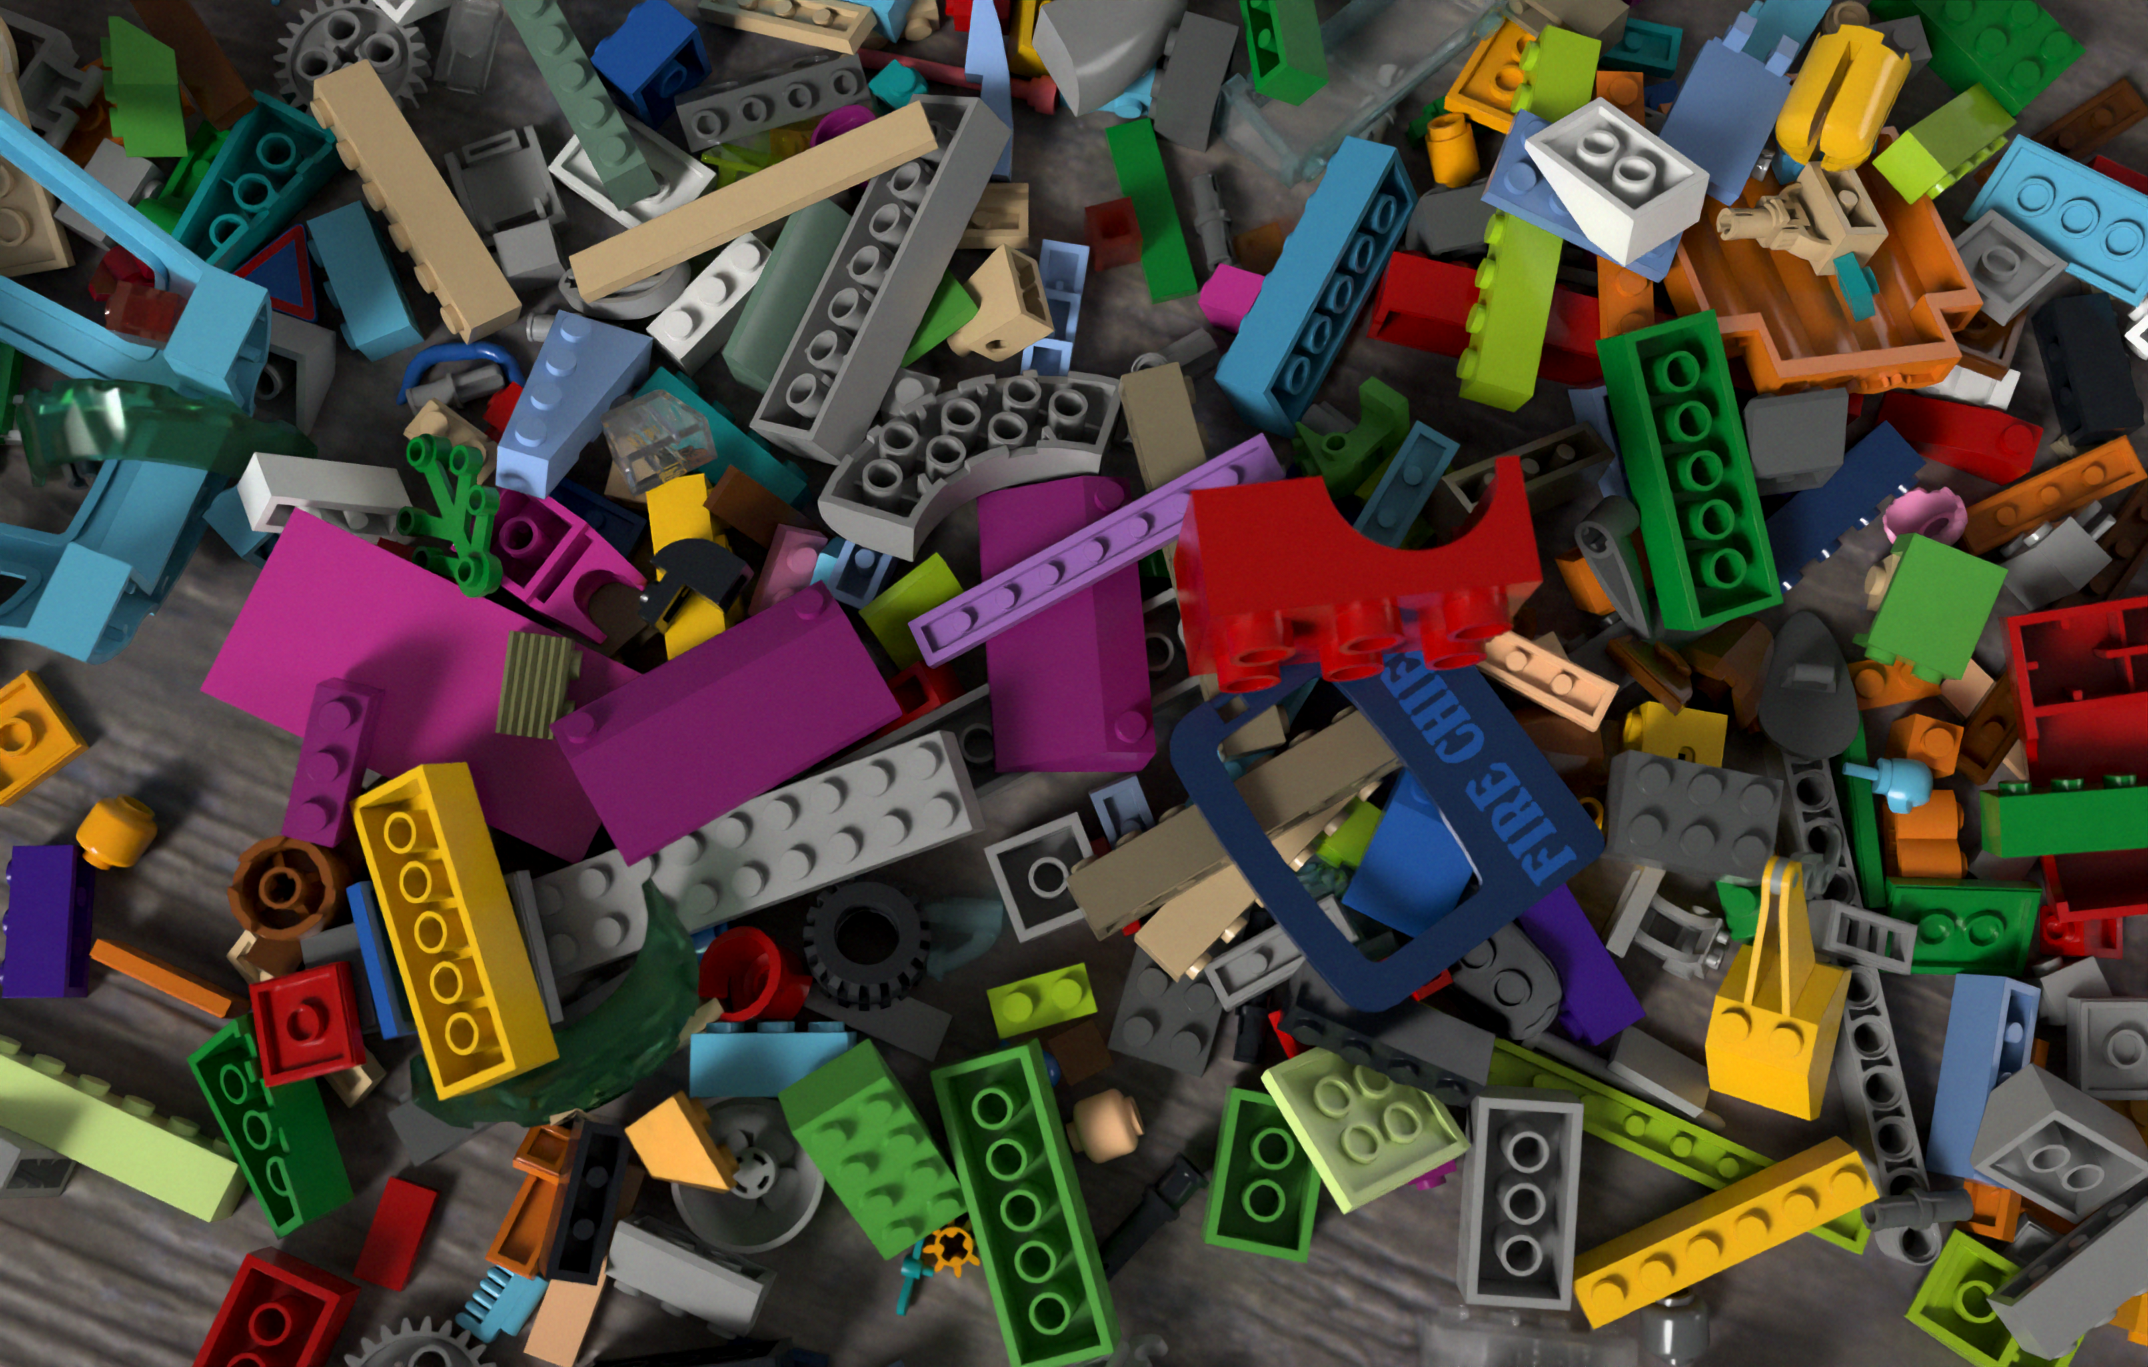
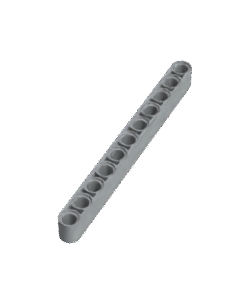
[1762,737,1942,1266]

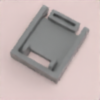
[444,124,571,253]

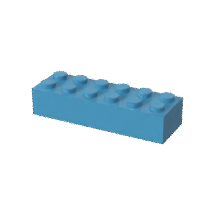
[1214,135,1419,439]

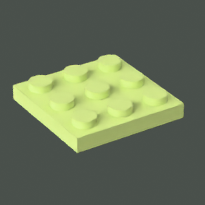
[1261,1046,1471,1215]

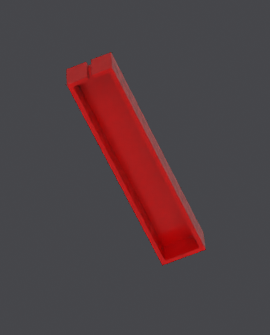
[1366,250,1864,426]

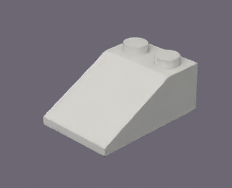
[1524,96,1710,267]

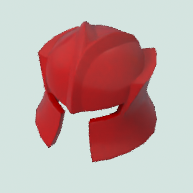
[696,926,813,1023]

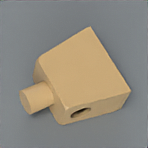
[947,243,1054,362]

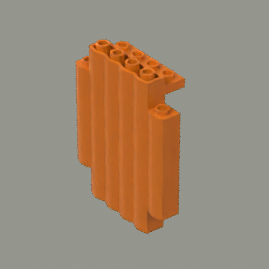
[1656,73,1984,397]

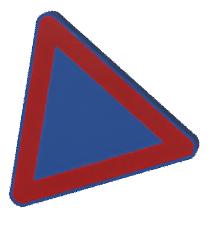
[231,224,319,324]

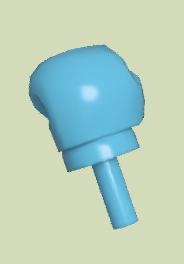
[1842,758,1933,814]

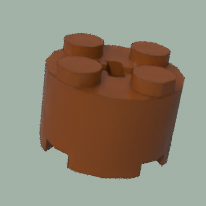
[227,835,354,941]

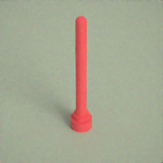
[857,47,1060,115]

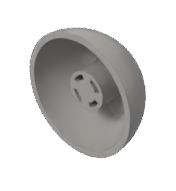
[671,1097,825,1254]

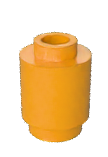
[1425,113,1481,188]

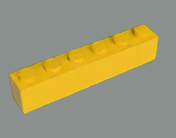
[1572,1136,1880,1329]

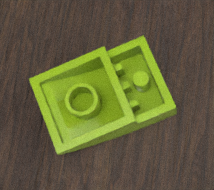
[1903,1228,2087,1367]

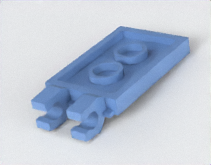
[1656,11,1800,207]

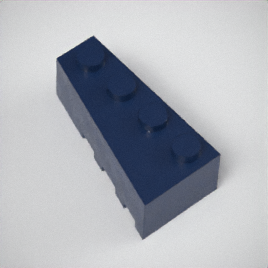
[1764,420,1927,594]

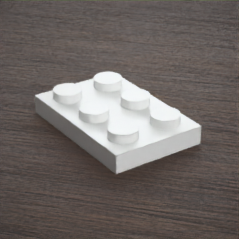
[548,103,719,229]

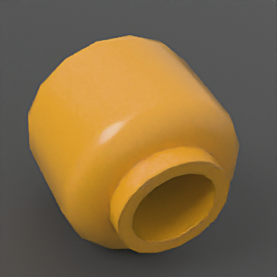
[76,794,157,871]

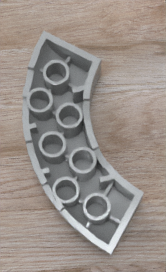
[1031,0,1189,117]
[818,369,1122,562]

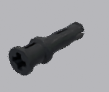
[1098,1151,1210,1283]

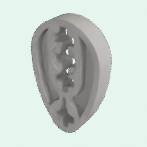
[558,260,691,320]

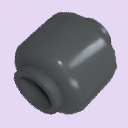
[1639,1286,1710,1366]

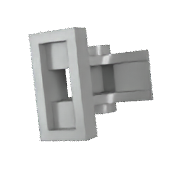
[1599,864,1731,981]

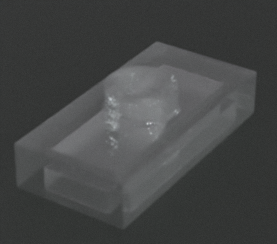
[433,0,504,95]

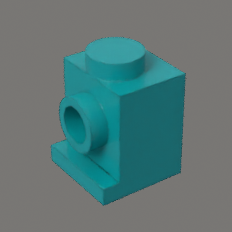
[868,59,929,117]

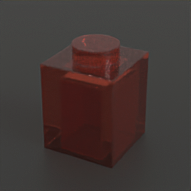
[1084,196,1143,272]
[105,280,189,350]

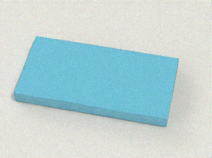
[1963,134,2148,309]

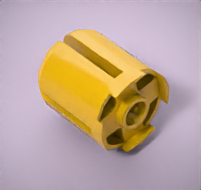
[1775,24,1912,172]

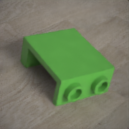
[1852,532,2008,685]

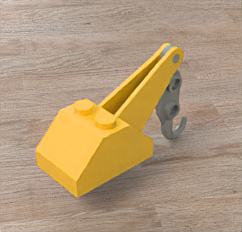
[1705,826,1852,1121]

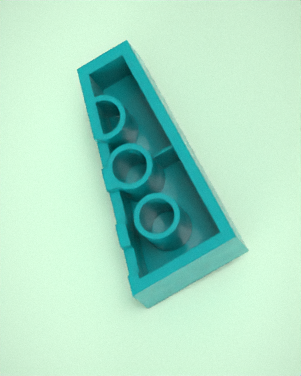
[170,89,345,273]

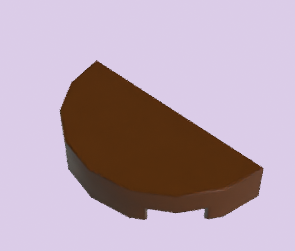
[1605,635,1693,716]

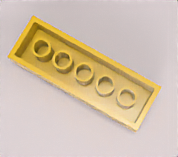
[349,762,560,1101]

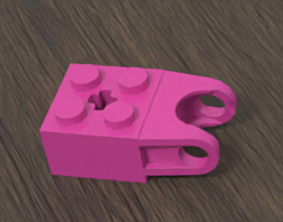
[450,486,649,645]

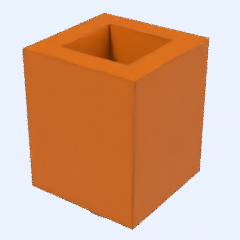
[1884,714,1964,780]

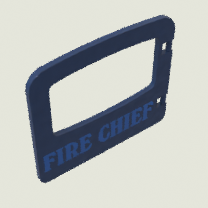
[1169,650,1605,1012]

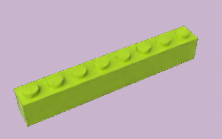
[1456,24,1602,412]

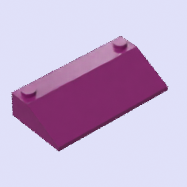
[976,476,1156,772]
[549,580,903,868]

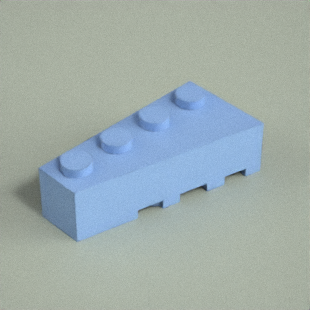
[496,310,653,499]

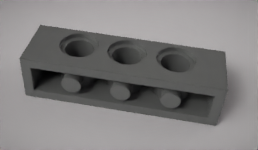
[674,49,871,153]

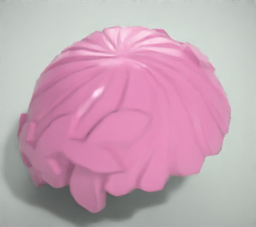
[1883,487,1968,547]

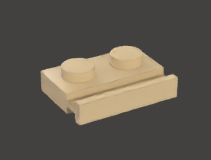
[956,183,1029,249]

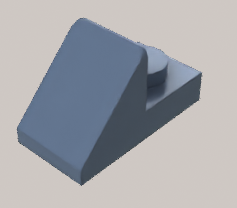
[1088,773,1156,851]

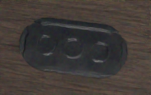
[1392,876,1563,1040]

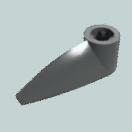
[1574,495,1652,640]

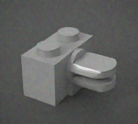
[1996,499,2116,611]

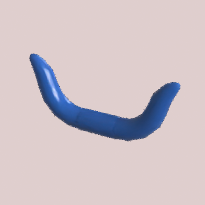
[396,341,526,405]

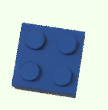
[590,0,713,131]

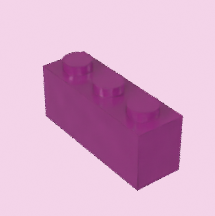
[281,677,385,848]

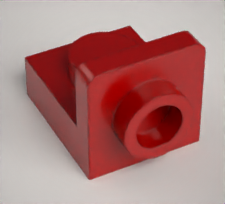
[2040,906,2123,960]

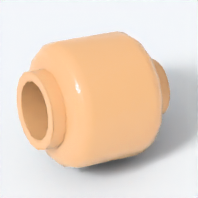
[1066,1089,1145,1164]

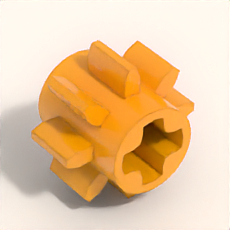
[923,1217,982,1278]

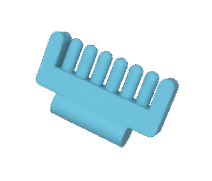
[455,1264,551,1343]

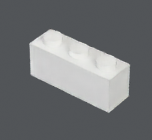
[646,232,772,378]
[237,452,412,542]

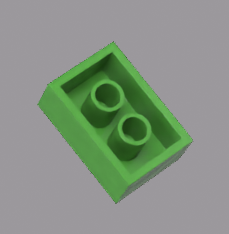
[1200,1085,1321,1263]

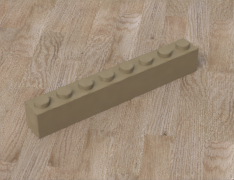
[1118,361,1290,763]
[1066,705,1403,942]

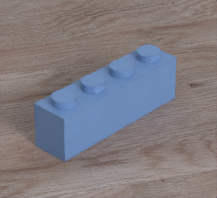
[1925,973,2041,1190]

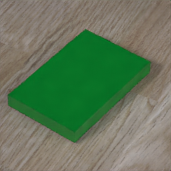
[1877,877,2043,977]

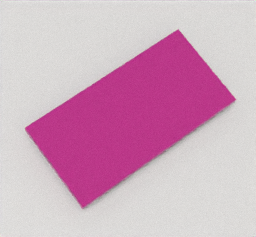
[200,507,643,864]

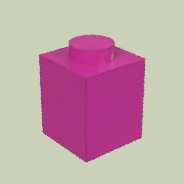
[1198,263,1265,334]

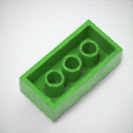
[777,1038,968,1261]

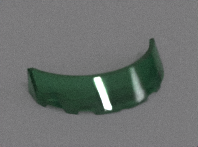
[16,378,318,487]
[409,878,699,1129]

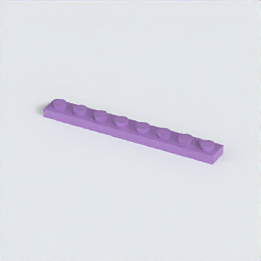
[908,433,1287,669]

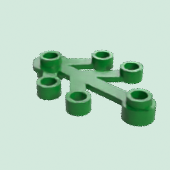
[396,433,503,598]

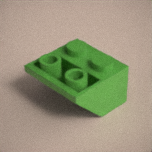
[100,16,188,157]

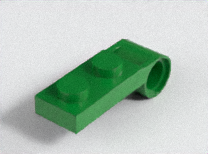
[135,119,231,235]

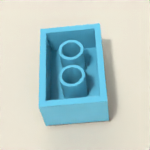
[690,1021,857,1097]

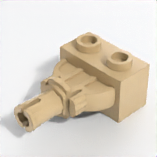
[1716,161,1889,276]

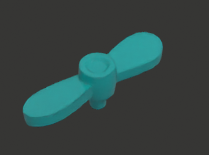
[896,1237,935,1317]

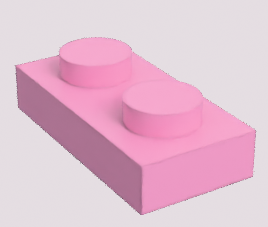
[747,523,828,617]

